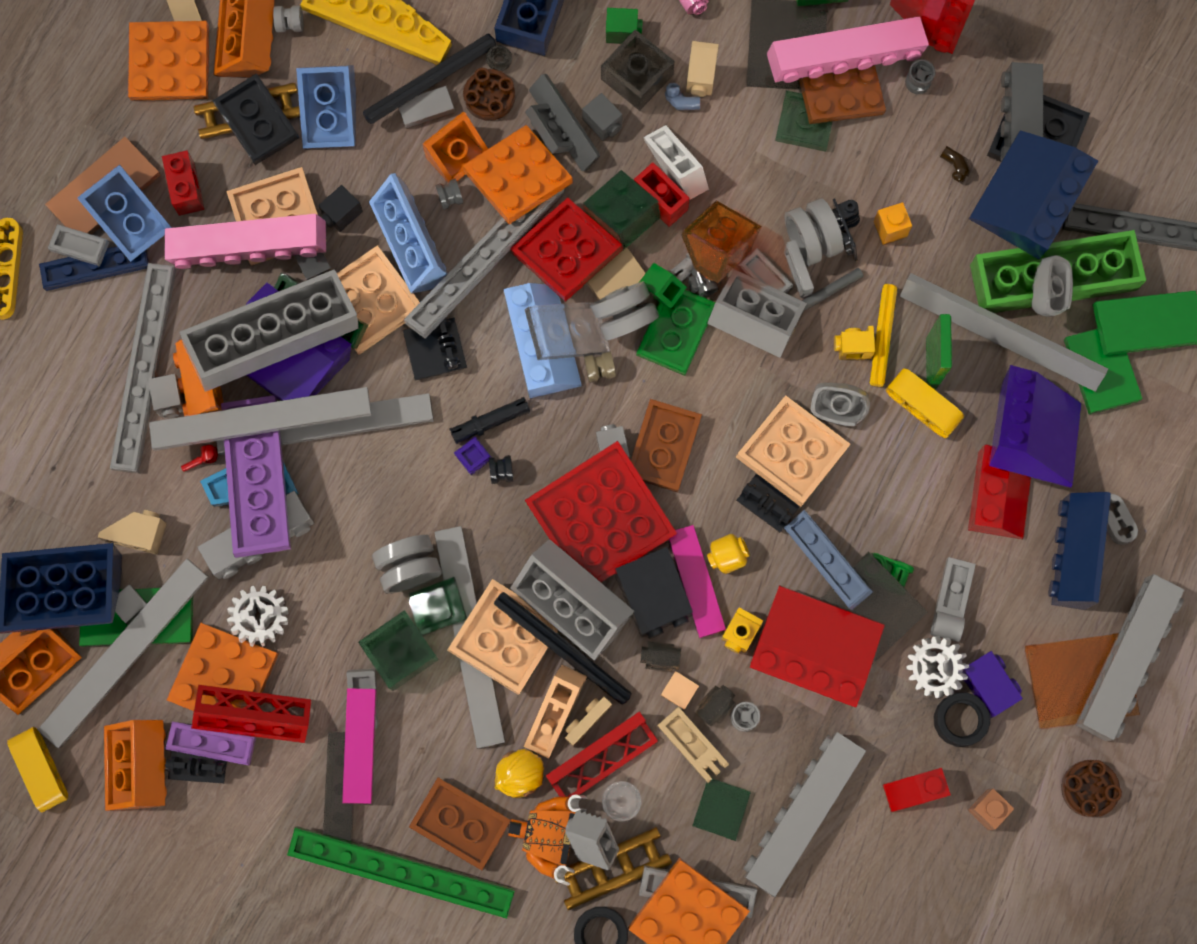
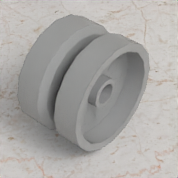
[784,198,844,267]
[590,281,659,340]
[372,535,442,594]

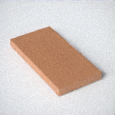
[45,137,161,235]

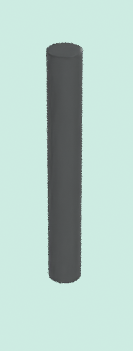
[802,268,863,312]

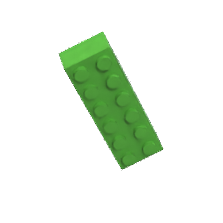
[970,230,1146,313]

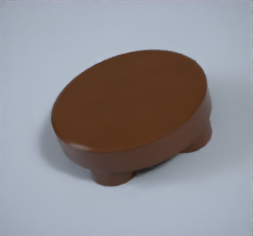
[463,67,515,121]
[1061,760,1122,817]

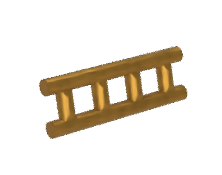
[193,82,300,139]
[555,827,672,911]

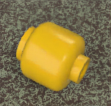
[707,533,750,574]

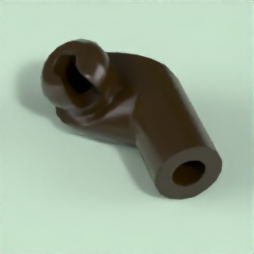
[940,146,970,183]

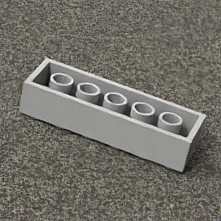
[179,269,358,392]

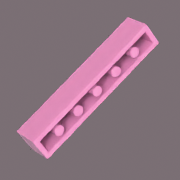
[767,17,929,83]
[165,214,326,269]

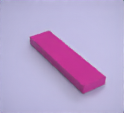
[669,525,726,639]
[342,688,377,804]

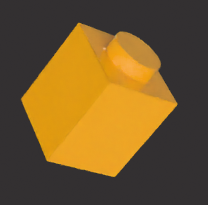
[873,202,912,245]

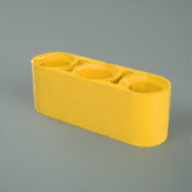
[885,368,964,438]
[7,726,69,813]

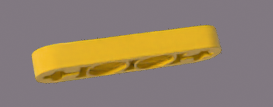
[0,218,23,320]

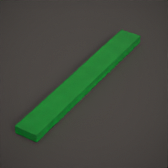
[287,826,515,919]

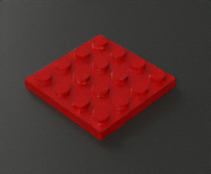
[525,441,677,582]

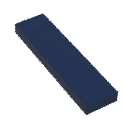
[39,246,149,291]

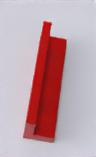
[191,684,311,743]
[546,711,658,797]

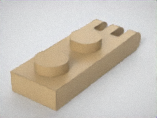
[657,707,729,783]

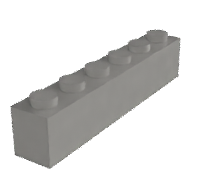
[1076,574,1184,741]
[743,732,866,897]

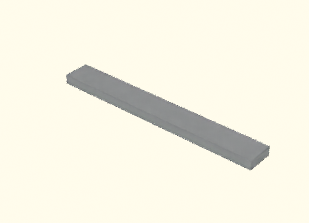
[404,189,564,338]
[110,263,176,473]
[900,273,1108,391]
[149,387,372,451]
[217,393,434,455]
[434,526,505,749]
[38,559,209,748]

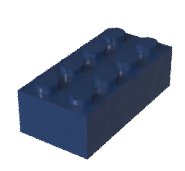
[494,0,564,56]

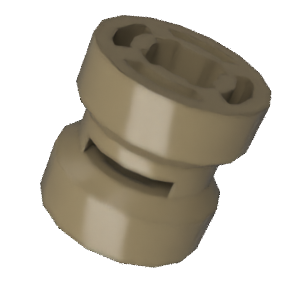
[584,351,616,383]

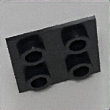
[832,199,860,261]
[403,317,467,381]
[736,473,800,533]
[165,723,227,784]

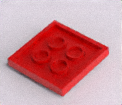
[510,197,623,302]

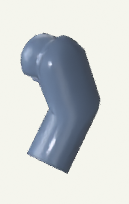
[665,83,700,110]

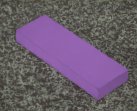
[166,721,256,766]

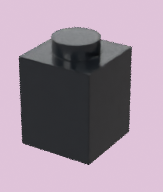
[318,184,363,232]

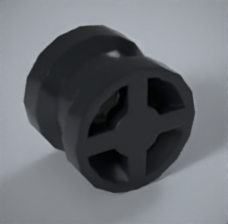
[489,455,514,484]

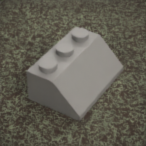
[707,269,807,358]

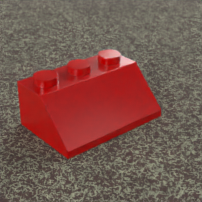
[968,445,1031,540]

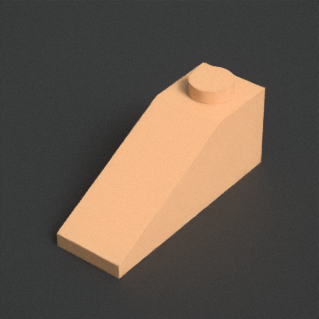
[524,665,587,759]

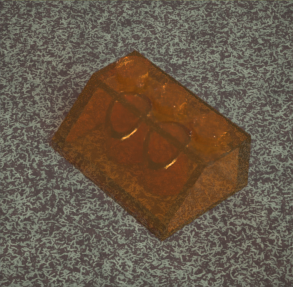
[681,200,762,283]

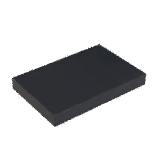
[212,73,299,165]

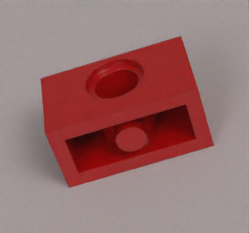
[162,150,205,216]
[633,162,690,227]

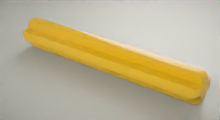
[869,284,897,387]

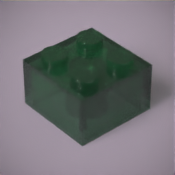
[583,170,661,251]
[358,610,439,691]

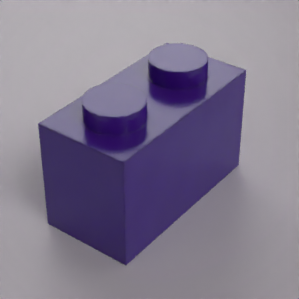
[962,651,1023,718]

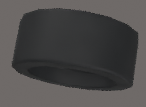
[934,692,990,747]
[574,907,628,944]

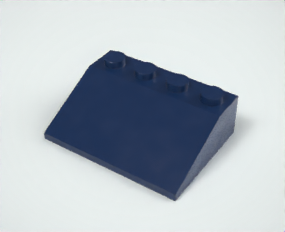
[969,130,1098,259]
[0,543,122,634]

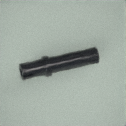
[449,397,530,444]

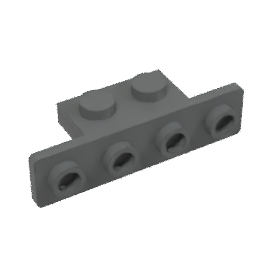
[525,74,600,171]

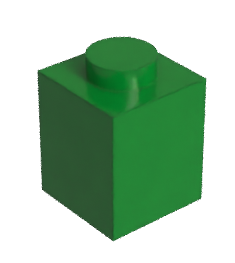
[606,8,643,45]
[639,263,687,308]

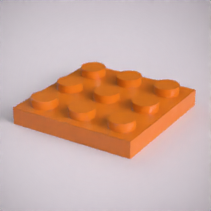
[128,21,209,101]
[462,125,573,224]
[167,623,279,711]
[628,858,750,944]

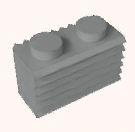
[565,810,619,870]

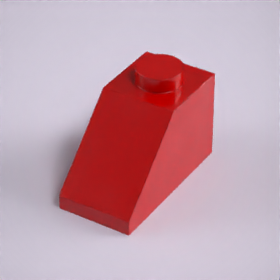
[882,768,951,812]

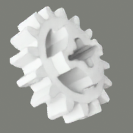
[227,586,289,647]
[907,636,969,698]

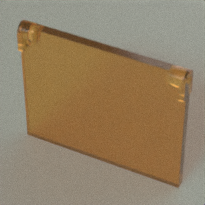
[1025,633,1140,729]

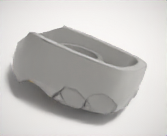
[1032,255,1073,317]
[811,382,871,426]

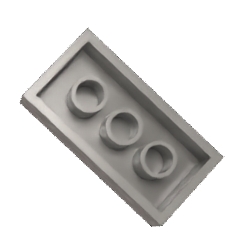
[510,539,634,661]

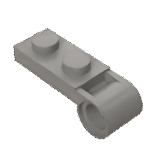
[930,557,976,642]

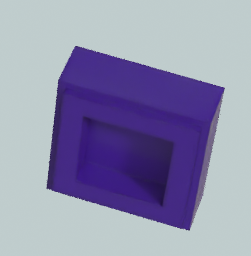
[454,437,491,475]

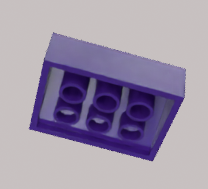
[246,283,351,401]
[989,365,1081,488]

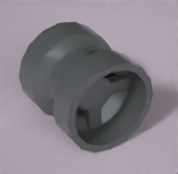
[905,59,935,94]

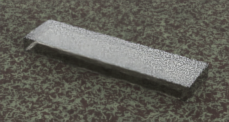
[323,732,354,842]

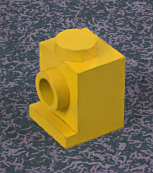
[834,326,875,360]
[721,607,763,654]

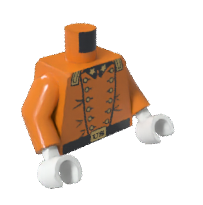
[508,795,587,886]

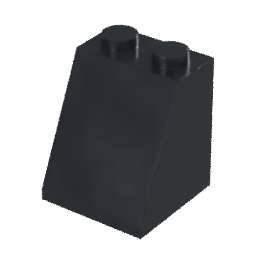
[615,547,693,639]

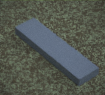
[784,510,873,610]

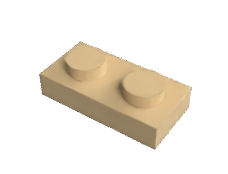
[565,697,612,747]

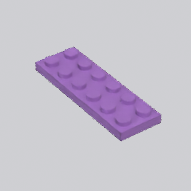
[221,396,291,558]

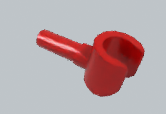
[181,445,218,472]

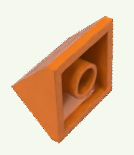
[422,112,488,183]

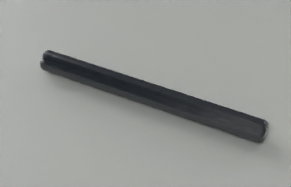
[363,33,496,124]
[494,592,632,705]

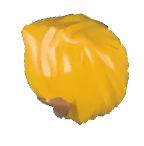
[494,749,544,798]

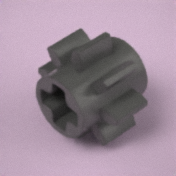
[688,264,722,297]

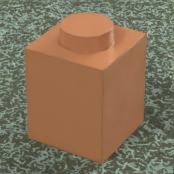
[968,789,1014,830]

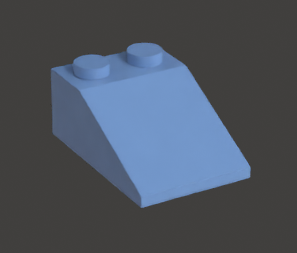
[296,65,356,148]
[77,165,172,262]

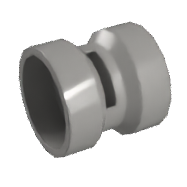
[273,5,304,32]
[730,702,760,732]

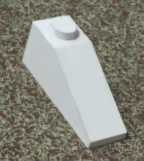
[644,125,709,200]

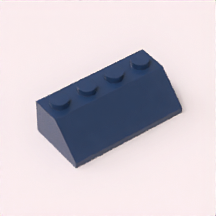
[1048,492,1111,610]

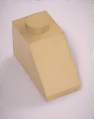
[686,41,719,97]
[98,510,167,555]

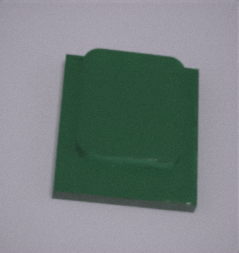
[409,577,467,636]
[692,779,751,841]

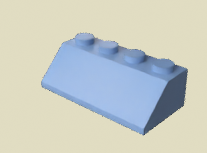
[369,173,448,294]
[504,283,582,398]

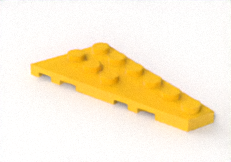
[300,0,452,65]

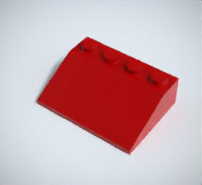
[890,0,975,54]
[749,585,885,708]

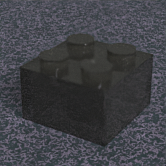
[601,30,675,111]

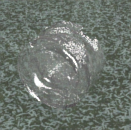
[602,781,642,822]

